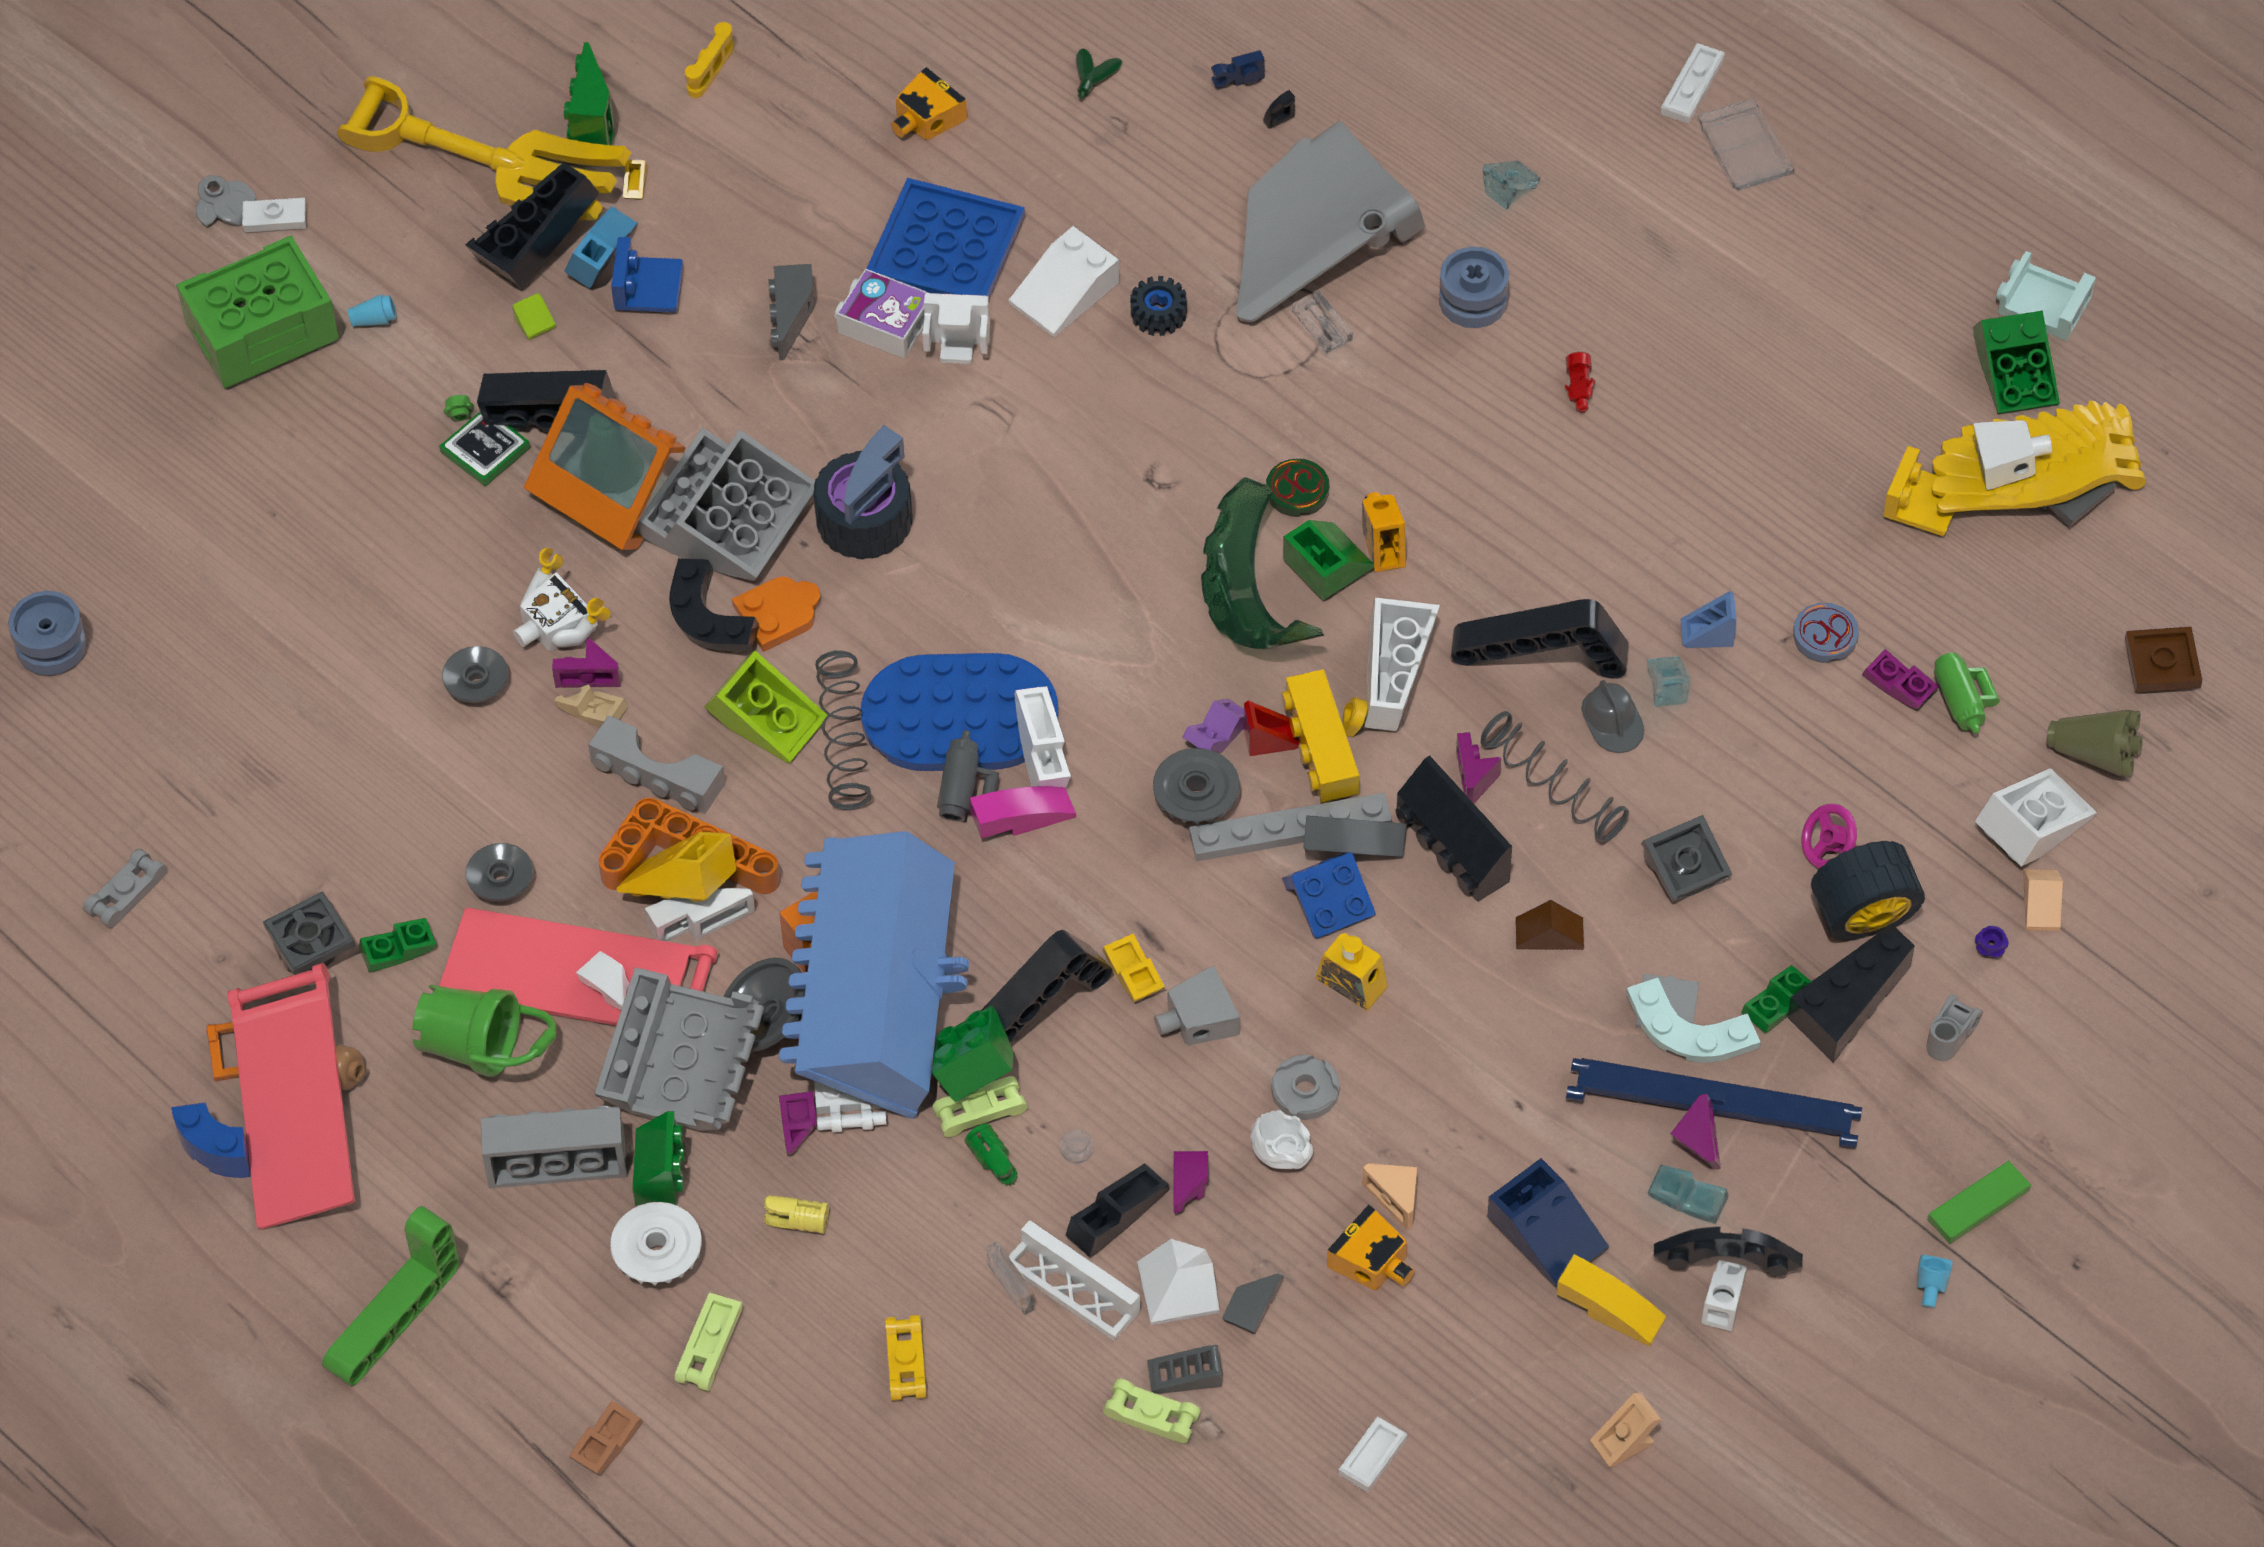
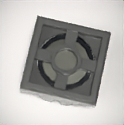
[263,891,355,975]

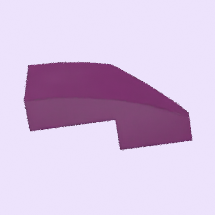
[1173,1151,1208,1213]

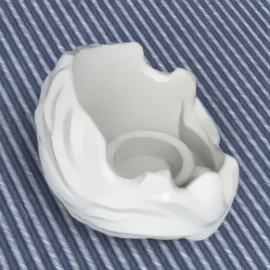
[1250,1110,1313,1169]

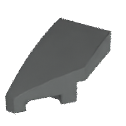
[1222,1273,1284,1334]

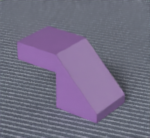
[1182,699,1244,753]

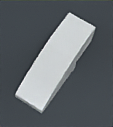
[1014,686,1071,788]
[645,888,755,942]

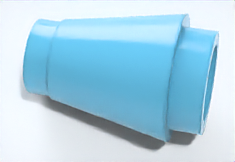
[348,294,397,327]

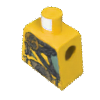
[1315,933,1387,1011]

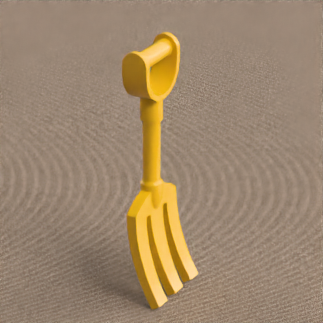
[337,76,631,220]

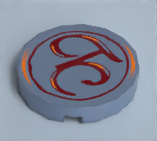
[1793,603,1859,662]

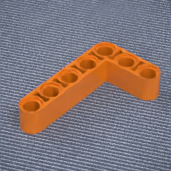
[598,797,780,894]

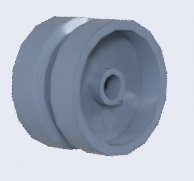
[1439,247,1509,328]
[8,590,88,676]

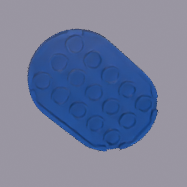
[861,653,1058,771]

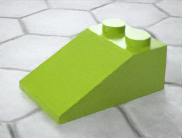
[704,650,828,763]

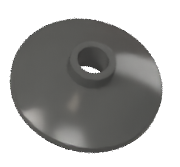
[442,646,508,703]
[466,843,533,902]

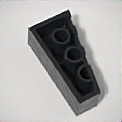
[465,162,600,290]
[477,370,616,437]
[1787,923,1915,1063]

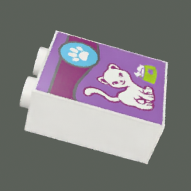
[835,269,928,359]

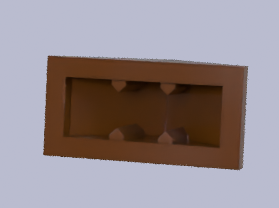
[1515,900,1584,950]

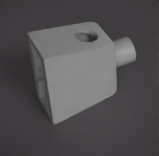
[1154,966,1240,1045]

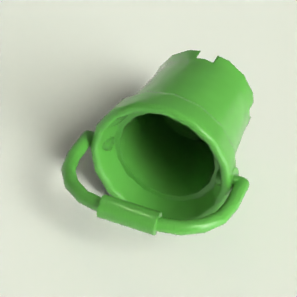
[413,985,557,1077]

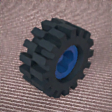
[1130,276,1187,336]

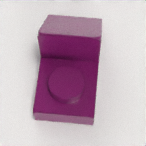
[552,638,621,688]
[1456,732,1501,804]

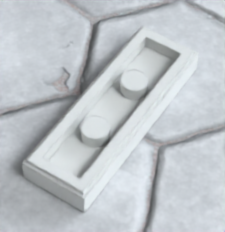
[1660,43,1725,124]

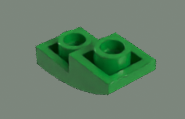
[359,918,436,972]
[1741,965,1812,1034]

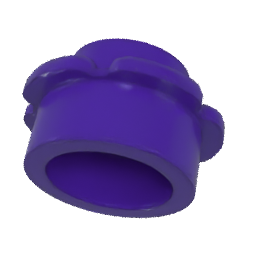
[1975,926,2009,958]

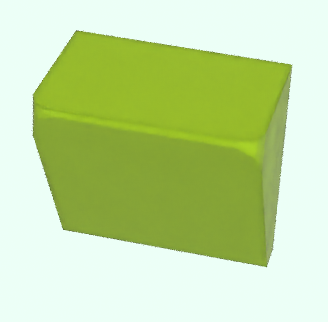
[512,293,556,340]

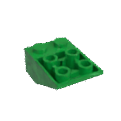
[564,42,615,145]
[1973,310,2060,414]

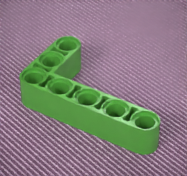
[322,1206,459,1386]

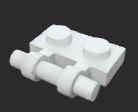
[814,1081,887,1133]

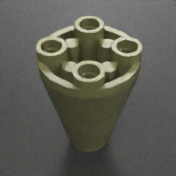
[2047,710,2143,777]

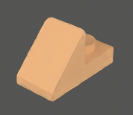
[1590,1393,1662,1467]

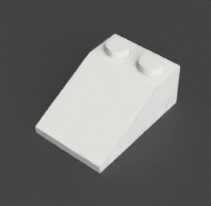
[1009,226,1119,337]
[1975,768,2097,867]

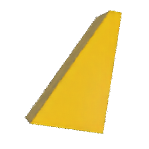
[623,160,648,199]

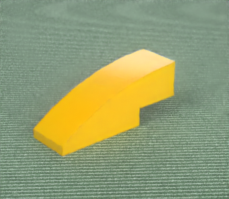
[1557,1254,1666,1347]

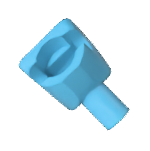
[1917,1255,1953,1309]

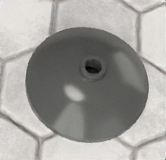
[723,957,805,1052]

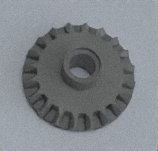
[1153,748,1240,825]

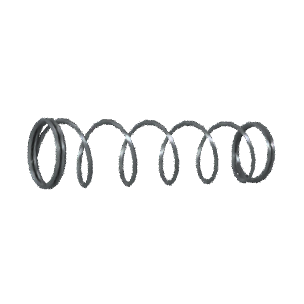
[815,650,871,810]
[1480,711,1629,842]

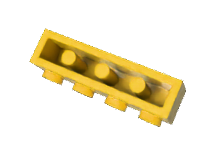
[1281,669,1360,802]

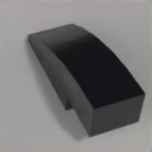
[1065,1163,1169,1257]

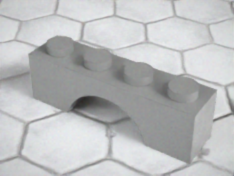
[588,715,725,814]

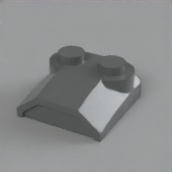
[1641,815,1732,901]

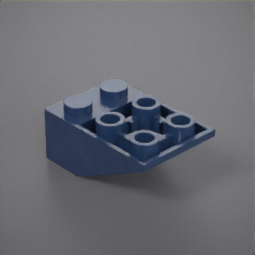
[1487,1158,1609,1288]

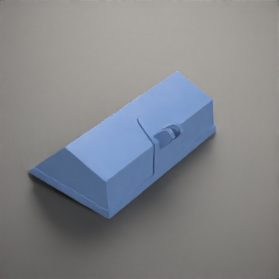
[779,831,969,1119]

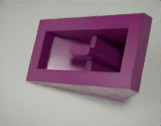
[1670,1094,1721,1170]

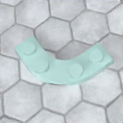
[1626,977,1761,1063]

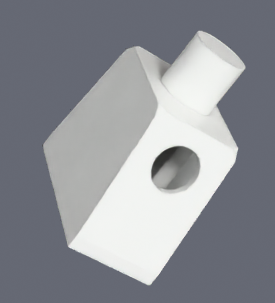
[1973,420,2052,490]

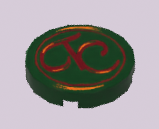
[1266,459,1329,516]

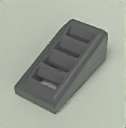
[1147,1345,1222,1394]

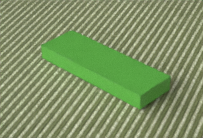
[1927,1160,2031,1244]

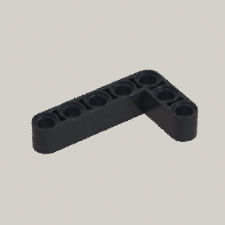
[1451,599,1629,679]
[981,930,1113,1043]

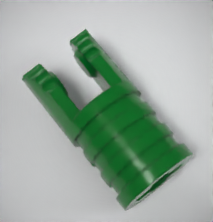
[965,1123,1018,1186]

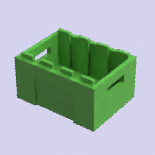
[176,235,339,389]

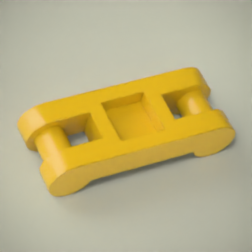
[685,22,734,98]
[885,1314,927,1401]

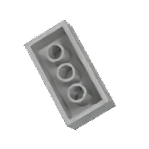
[481,1106,627,1189]

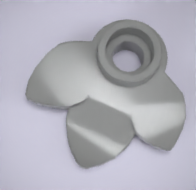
[196,175,256,227]

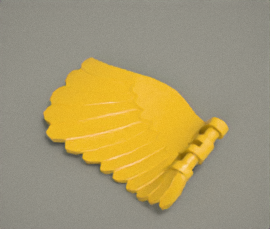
[1932,400,2146,513]

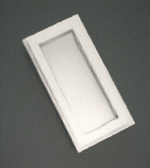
[1338,1416,1407,1493]

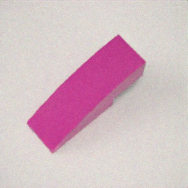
[970,786,1076,839]

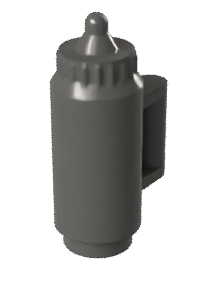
[937,730,999,821]

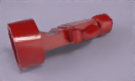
[1565,352,1596,413]

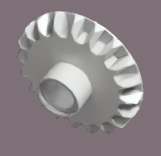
[610,1202,702,1286]

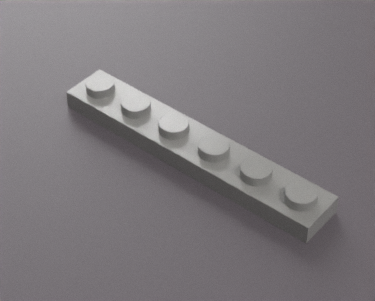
[1189,793,1392,861]

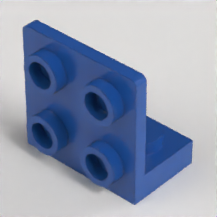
[611,237,683,312]
[1282,852,1375,938]

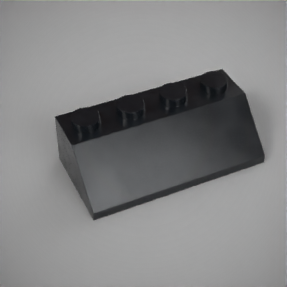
[1395,755,1512,902]

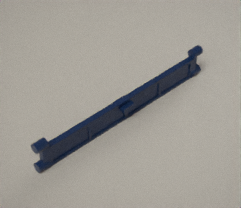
[1566,1058,1862,1149]

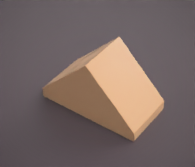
[2023,869,2063,931]
[1362,1163,1417,1231]

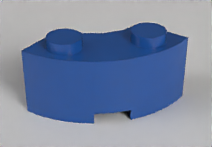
[171,1102,251,1178]

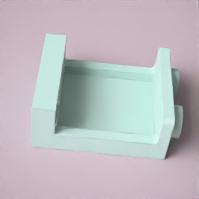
[1996,251,2096,341]

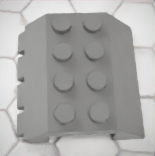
[595,967,764,1131]

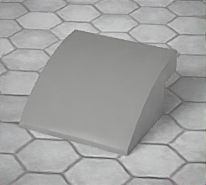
[634,427,815,580]

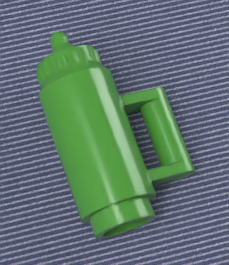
[1934,653,2000,734]

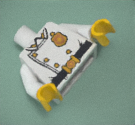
[513,548,611,651]

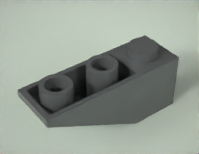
[768,264,815,360]

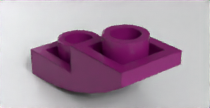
[1862,649,1938,710]

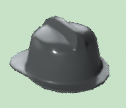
[1581,680,1644,753]

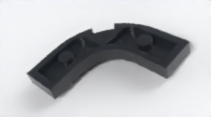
[669,559,759,651]
[1653,1227,1803,1276]

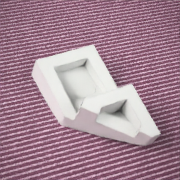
[576,951,630,1010]

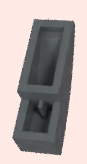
[1303,815,1406,857]

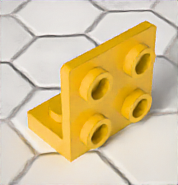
[1883,446,1955,536]

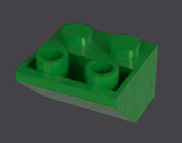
[1283,520,1374,600]
[932,1006,1014,1102]
[632,1111,685,1206]

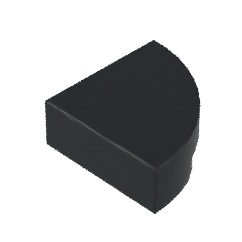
[1263,90,1295,129]

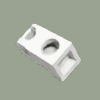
[1701,1260,1747,1332]

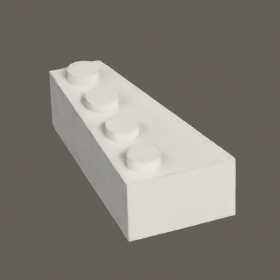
[1364,597,1440,731]

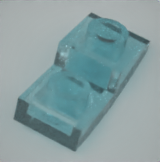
[1648,1164,1729,1224]

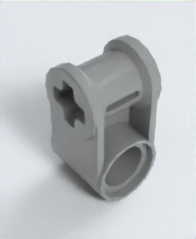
[1926,994,1983,1061]

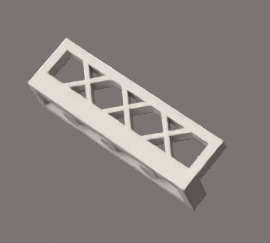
[1004,1220,1140,1342]

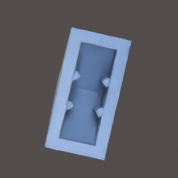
[1681,591,1737,648]

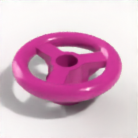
[1801,803,1857,868]

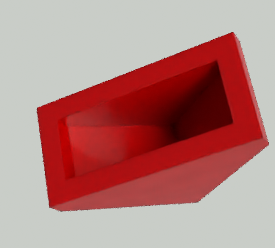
[1244,700,1300,756]

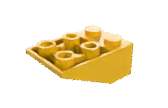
[616,832,736,902]

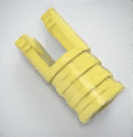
[764,1195,829,1234]

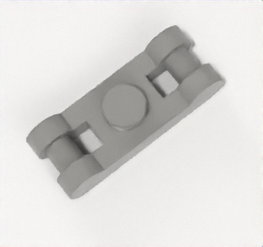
[83,848,167,928]

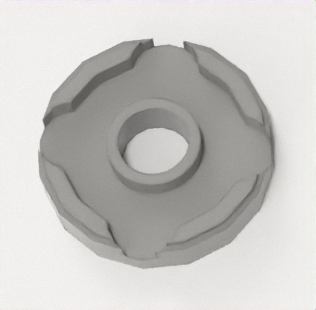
[1271,1055,1340,1120]

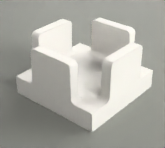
[923,293,990,364]

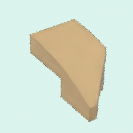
[554,684,628,727]

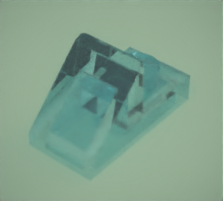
[1482,161,1541,210]
[1647,656,1690,707]

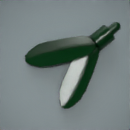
[1076,49,1122,99]

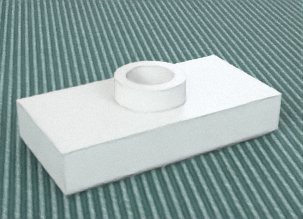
[242,198,306,233]

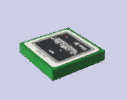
[439,412,530,486]

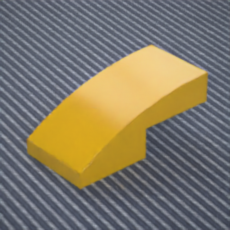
[1102,933,1165,1002]

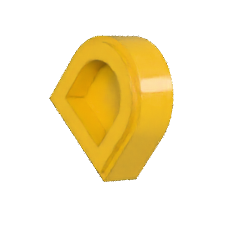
[1342,697,1368,737]

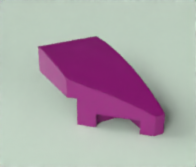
[779,1091,817,1155]

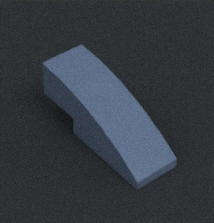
[844,425,905,525]

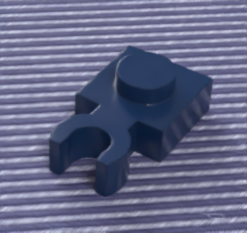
[1211,50,1265,88]

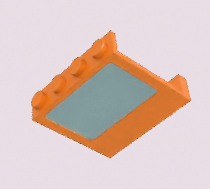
[523,383,686,550]

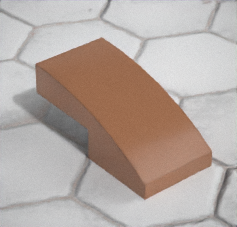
[569,1400,643,1475]

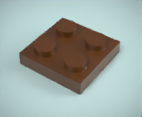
[2125,626,2203,692]

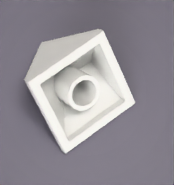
[1137,1239,1220,1325]

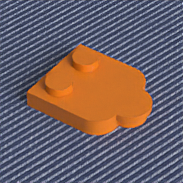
[732,576,821,652]

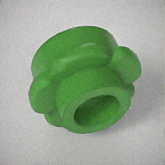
[443,395,475,421]

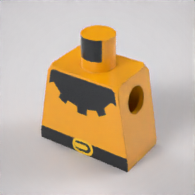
[891,67,967,140]
[1362,492,1406,573]
[1327,1204,1415,1290]

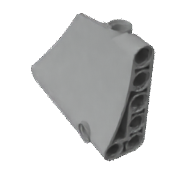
[1236,121,1426,322]

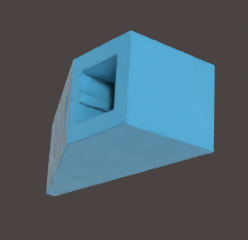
[564,206,638,288]

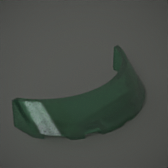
[1201,477,1324,649]

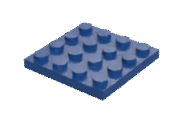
[866,177,1025,299]

